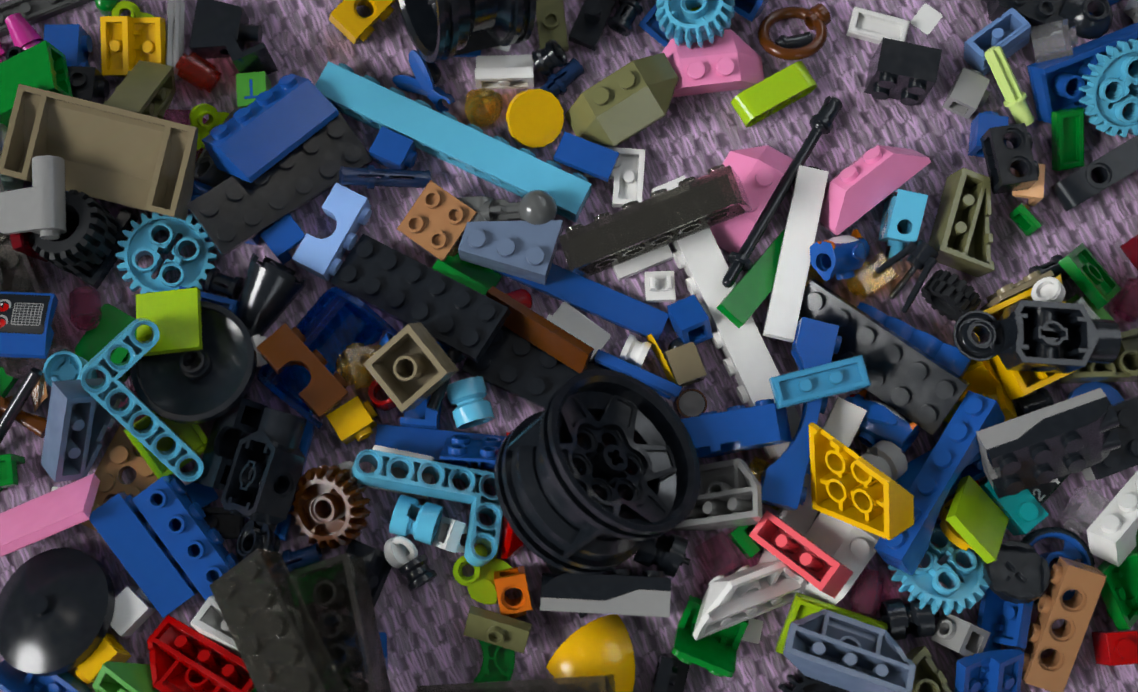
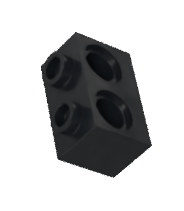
[980,123,1039,194]

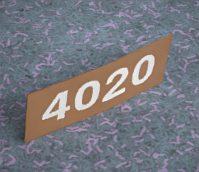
[31,373,48,412]

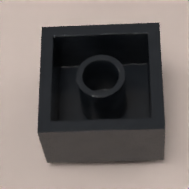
[864,38,942,106]

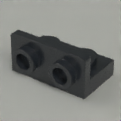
[650,655,690,692]

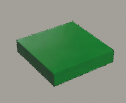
[1058,243,1121,310]

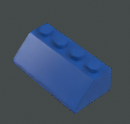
[202,74,340,183]

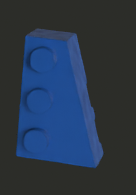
[681,399,792,458]

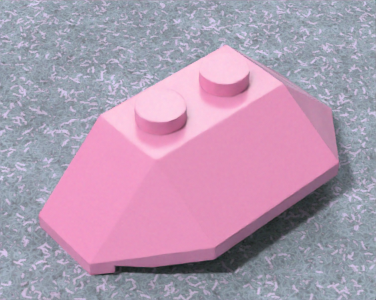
[661,29,764,98]
[701,145,793,253]
[820,145,931,236]

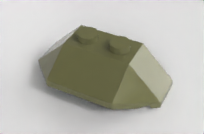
[565,53,679,147]

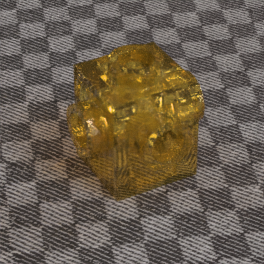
[336,343,381,389]

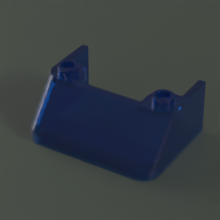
[257,287,398,429]

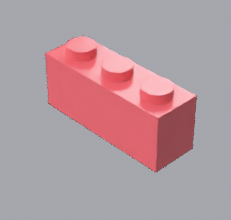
[749,510,853,599]

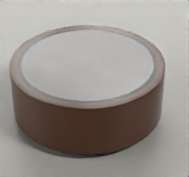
[676,389,707,418]

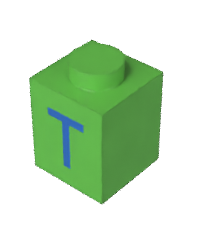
[236,71,271,108]

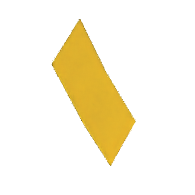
[645,334,676,384]

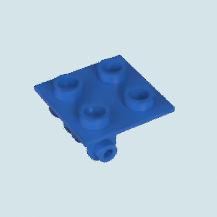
[440,434,503,469]

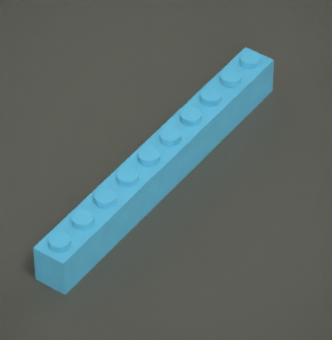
[315,61,592,223]

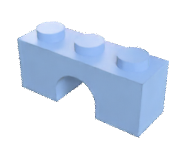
[292,182,372,282]

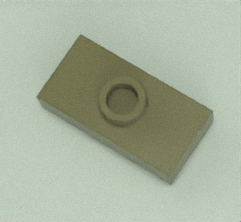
[536,0,569,52]
[463,605,532,653]

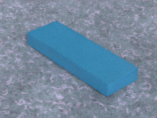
[769,355,871,410]

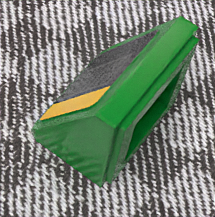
[1009,202,1044,236]

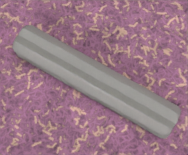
[166,0,185,81]

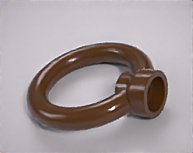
[758,3,831,60]

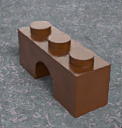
[256,323,349,420]

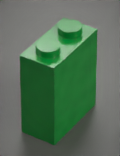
[0,40,73,127]

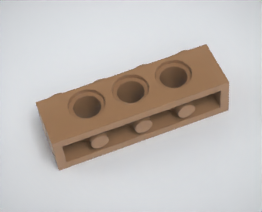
[1022,556,1106,692]

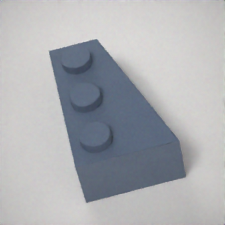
[458,220,563,285]
[41,378,127,482]

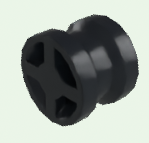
[532,39,567,76]
[398,554,437,592]

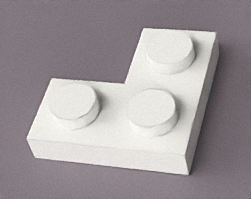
[585,146,645,209]

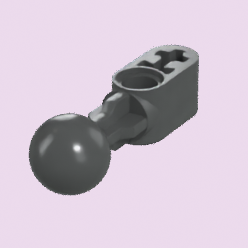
[457,190,557,225]

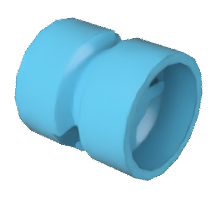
[42,351,98,387]
[446,376,495,429]
[389,494,443,545]

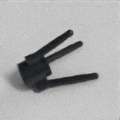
[876,240,939,313]

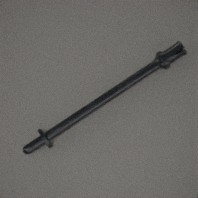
[722,96,843,288]

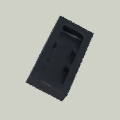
[569,0,617,51]

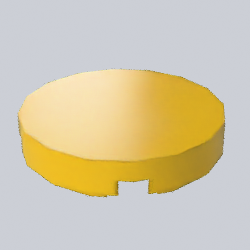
[506,88,564,148]

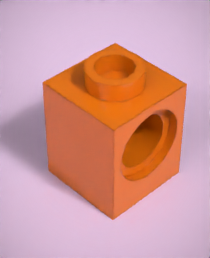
[494,566,532,618]

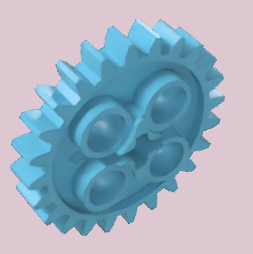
[1079,39,1138,137]
[116,212,217,294]
[888,522,989,616]

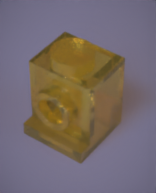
[847,251,898,301]

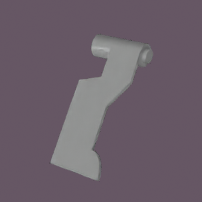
[0,155,66,240]

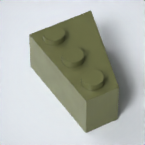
[103,60,176,119]
[928,167,995,277]

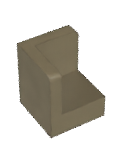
[664,342,707,388]

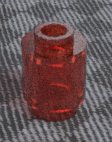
[175,51,222,93]

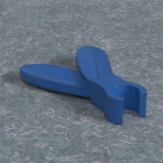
[392,50,455,112]

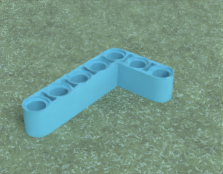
[79,318,204,482]
[351,449,503,567]

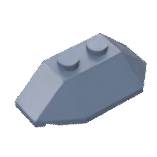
[783,609,916,692]

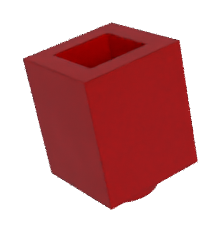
[1091,630,1138,666]

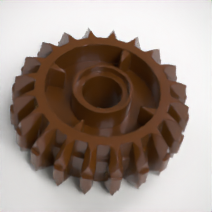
[288,464,371,549]

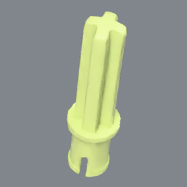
[984,46,1035,126]

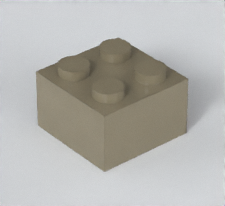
[363,322,459,413]

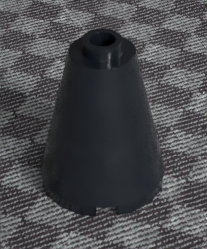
[236,253,308,336]

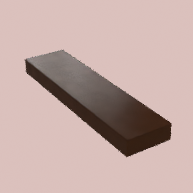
[486,286,594,373]

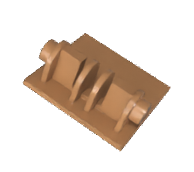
[397,180,477,262]

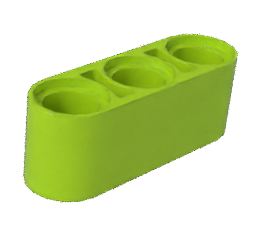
[731,61,817,127]

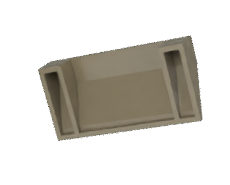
[0,84,198,221]

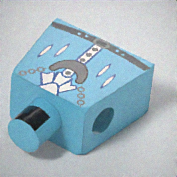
[878,189,928,261]

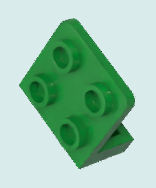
[75,304,137,383]
[1097,553,1138,631]
[672,595,749,678]

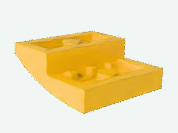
[100,16,166,77]

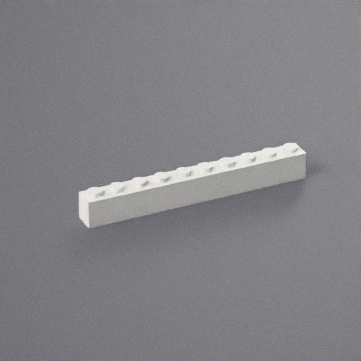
[648,175,801,462]

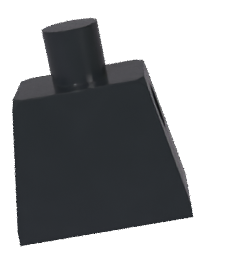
[189,0,262,59]

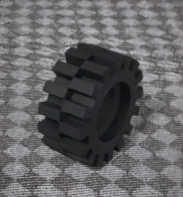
[921,269,981,322]

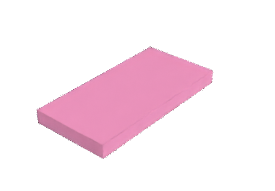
[0,473,100,557]

